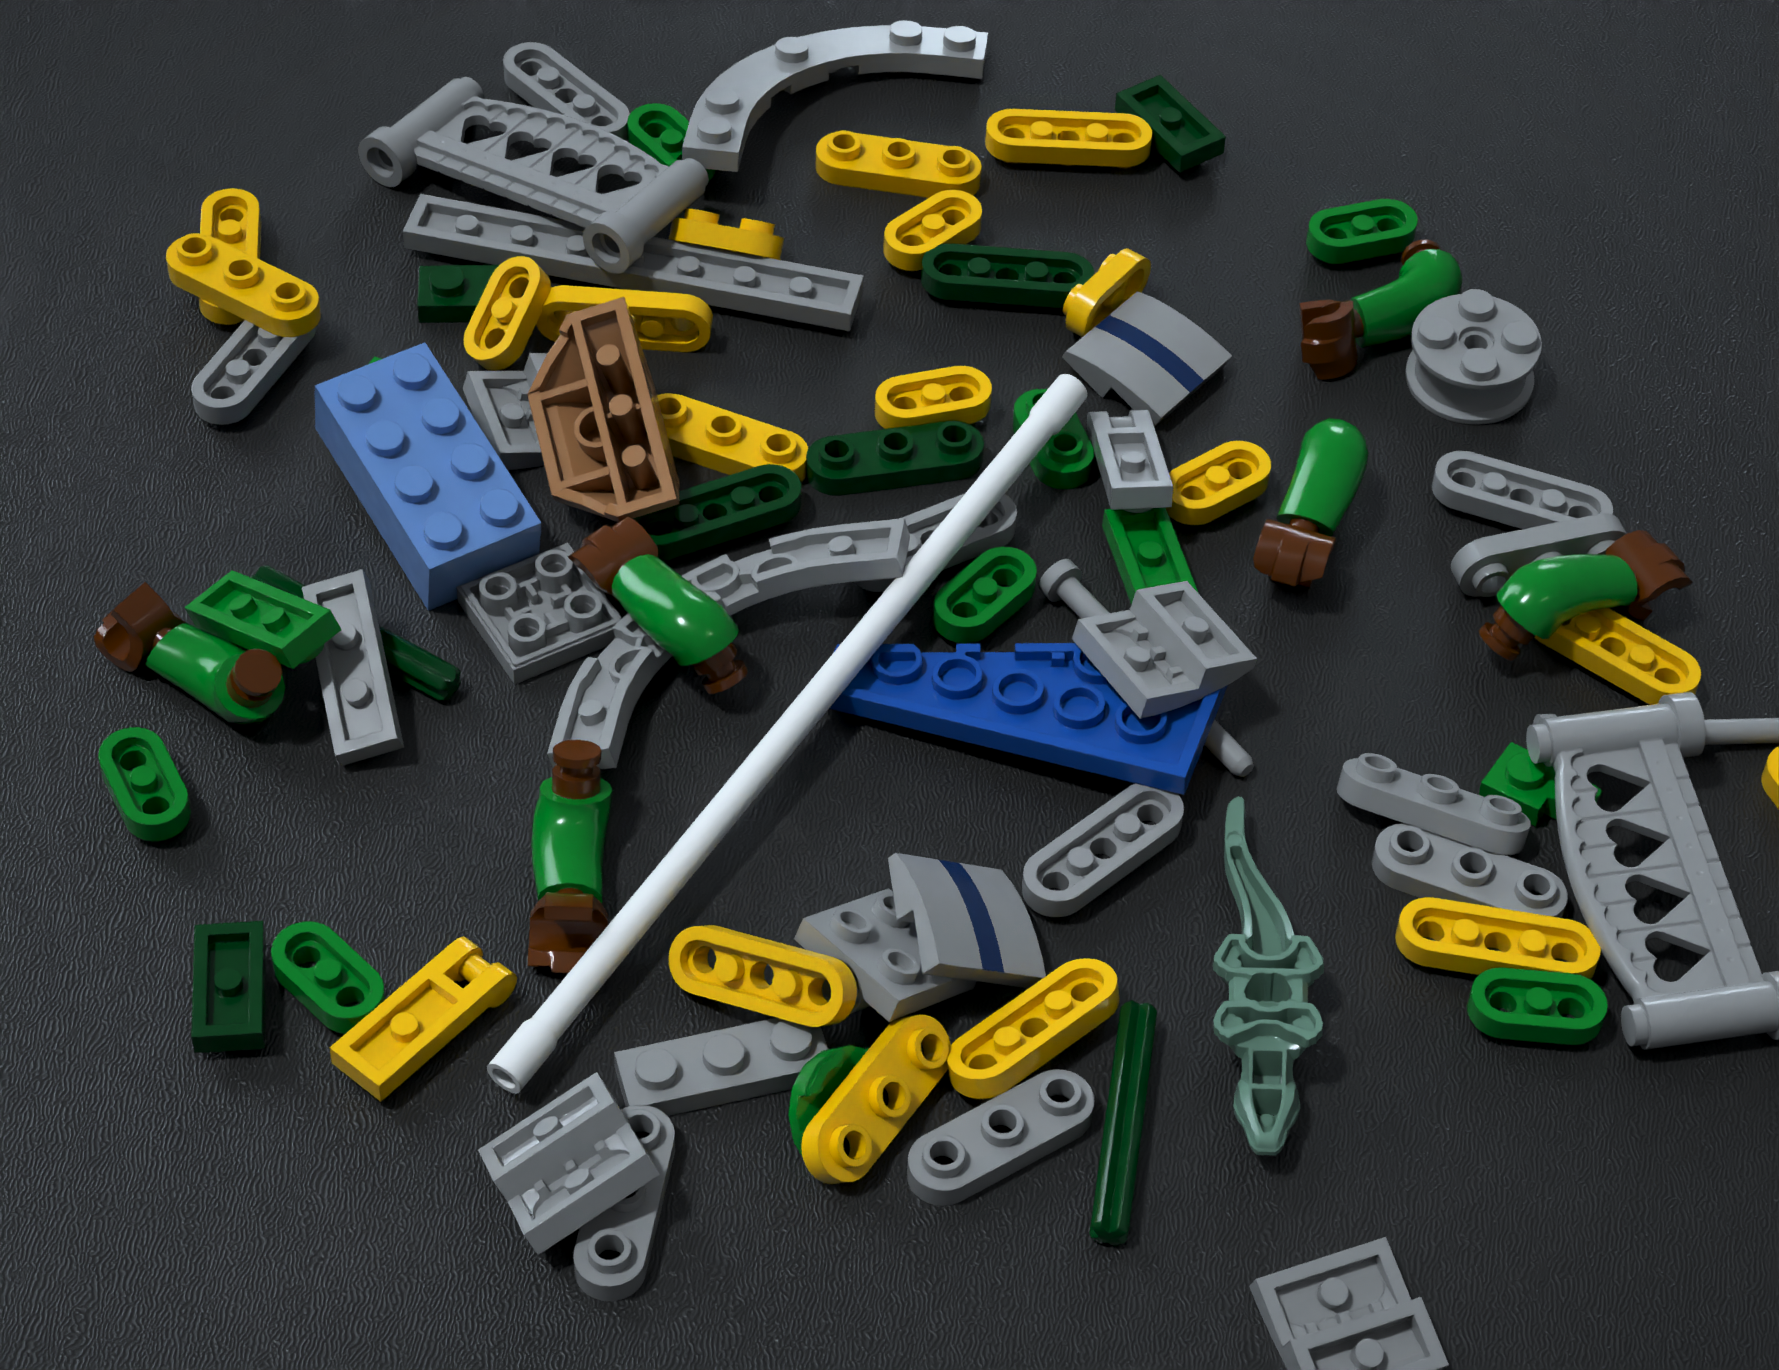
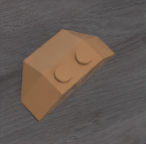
[527,297,680,522]

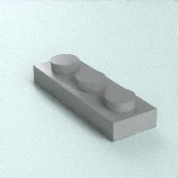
[302,569,404,766]
[614,1018,828,1116]

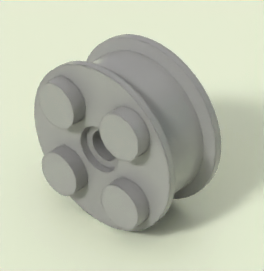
[1405,289,1542,425]

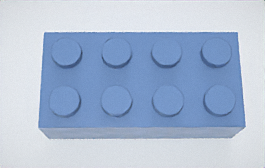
[315,342,541,611]

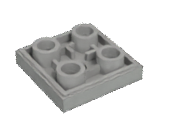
[457,543,622,685]

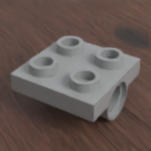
[794,888,977,1022]

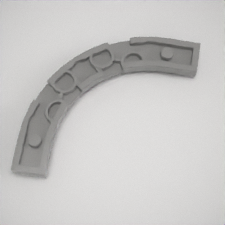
[682,20,988,172]
[547,518,910,769]

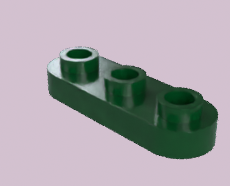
[921,243,1094,309]
[806,421,984,496]
[633,464,801,561]

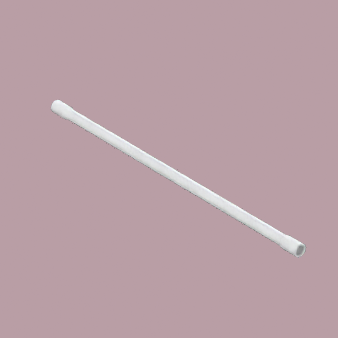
[487,374,1087,1093]

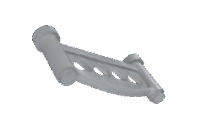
[358,77,709,274]
[1526,692,1779,1050]

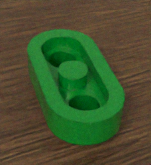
[627,103,716,182]
[1306,199,1418,264]
[1012,389,1094,489]
[933,546,1037,644]
[98,727,191,841]
[271,921,385,1034]
[1467,967,1608,1045]

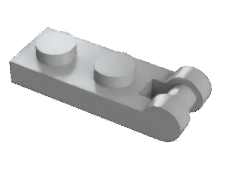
[1087,410,1173,513]

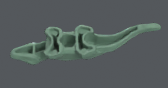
[1212,796,1325,1156]

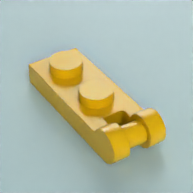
[329,936,517,1102]

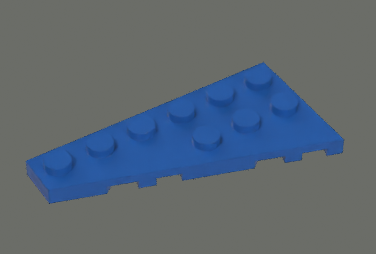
[829,643,1228,795]

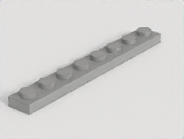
[403,194,864,331]

